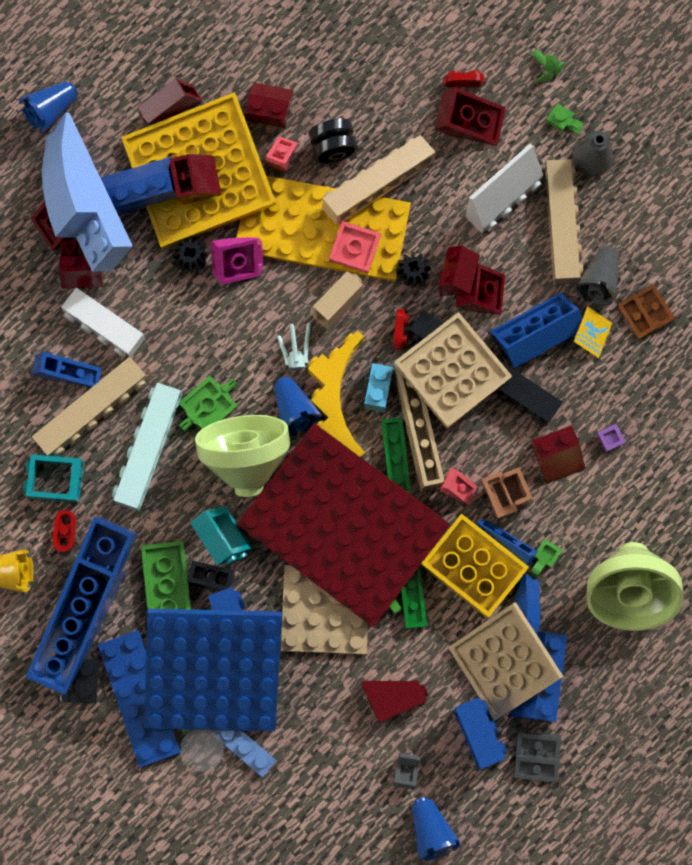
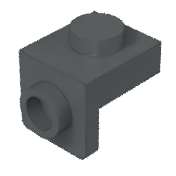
[393,753,420,790]

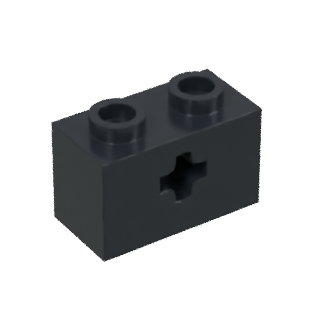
[187,560,235,592]

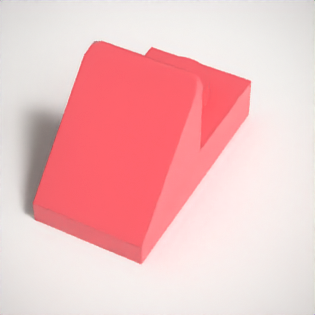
[265,136,297,172]
[440,468,478,505]

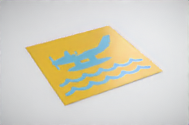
[574,306,612,358]

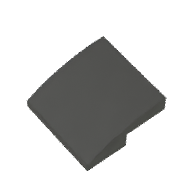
[514,731,561,782]

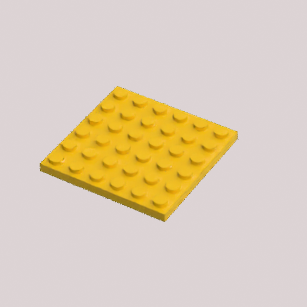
[121,92,277,249]

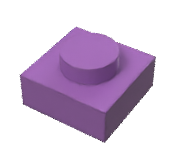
[596,424,626,453]

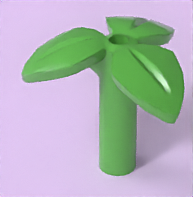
[532,49,565,83]

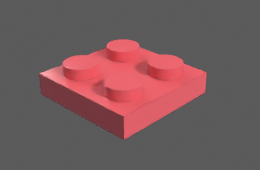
[329,221,381,273]

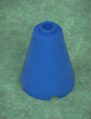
[19,81,77,133]
[274,377,322,437]
[412,797,461,862]

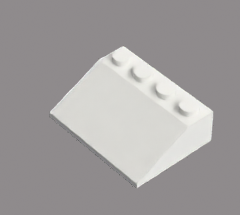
[465,144,543,234]

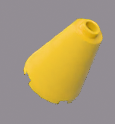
[0,549,33,593]

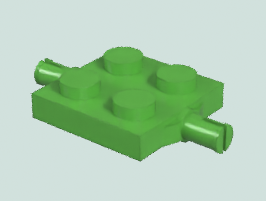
[179,375,238,432]

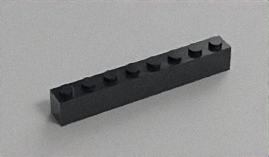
[409,310,563,426]

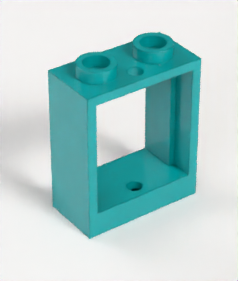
[23,454,84,504]
[190,505,252,565]

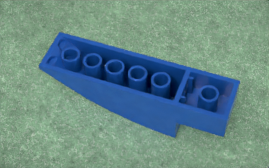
[26,516,138,695]

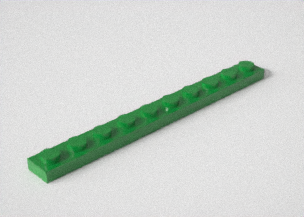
[381,417,427,629]

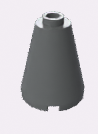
[573,131,613,177]
[575,246,619,306]

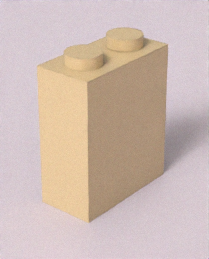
[313,271,363,331]

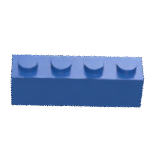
[101,157,177,214]
[490,292,582,368]
[511,632,567,723]

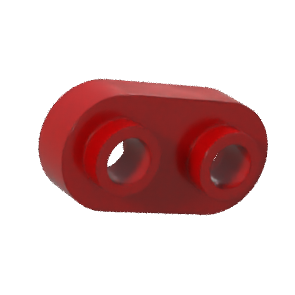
[444,70,485,88]
[393,309,409,350]
[52,510,77,553]

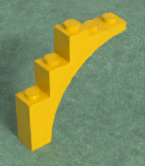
[308,331,365,458]

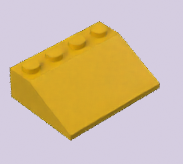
[421,513,529,619]

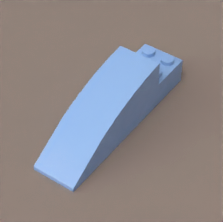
[42,113,133,271]

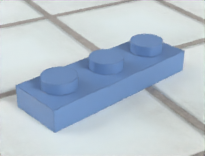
[213,730,277,777]

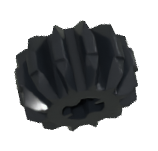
[173,237,208,274]
[396,252,431,287]

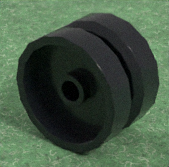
[308,118,358,164]

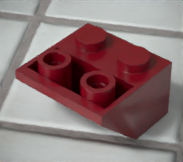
[169,154,222,205]
[59,241,104,289]

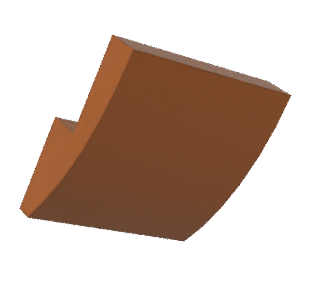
[617,283,675,339]

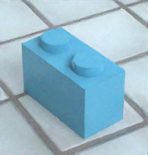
[364,363,393,412]

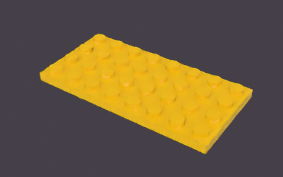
[236,176,411,282]

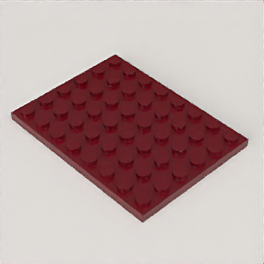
[237,423,451,628]

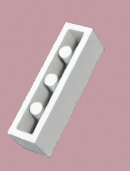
[61,288,145,358]

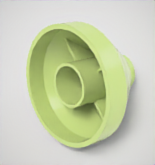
[195,415,290,497]
[587,542,683,631]

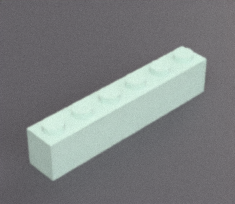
[112,383,182,512]

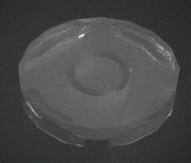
[181,729,224,772]

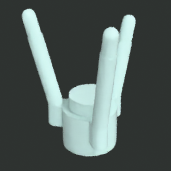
[277,323,311,370]

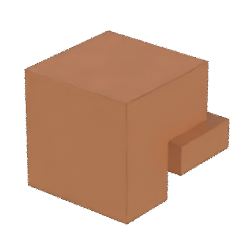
[481,467,533,519]

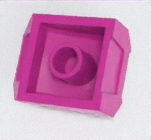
[210,237,263,285]

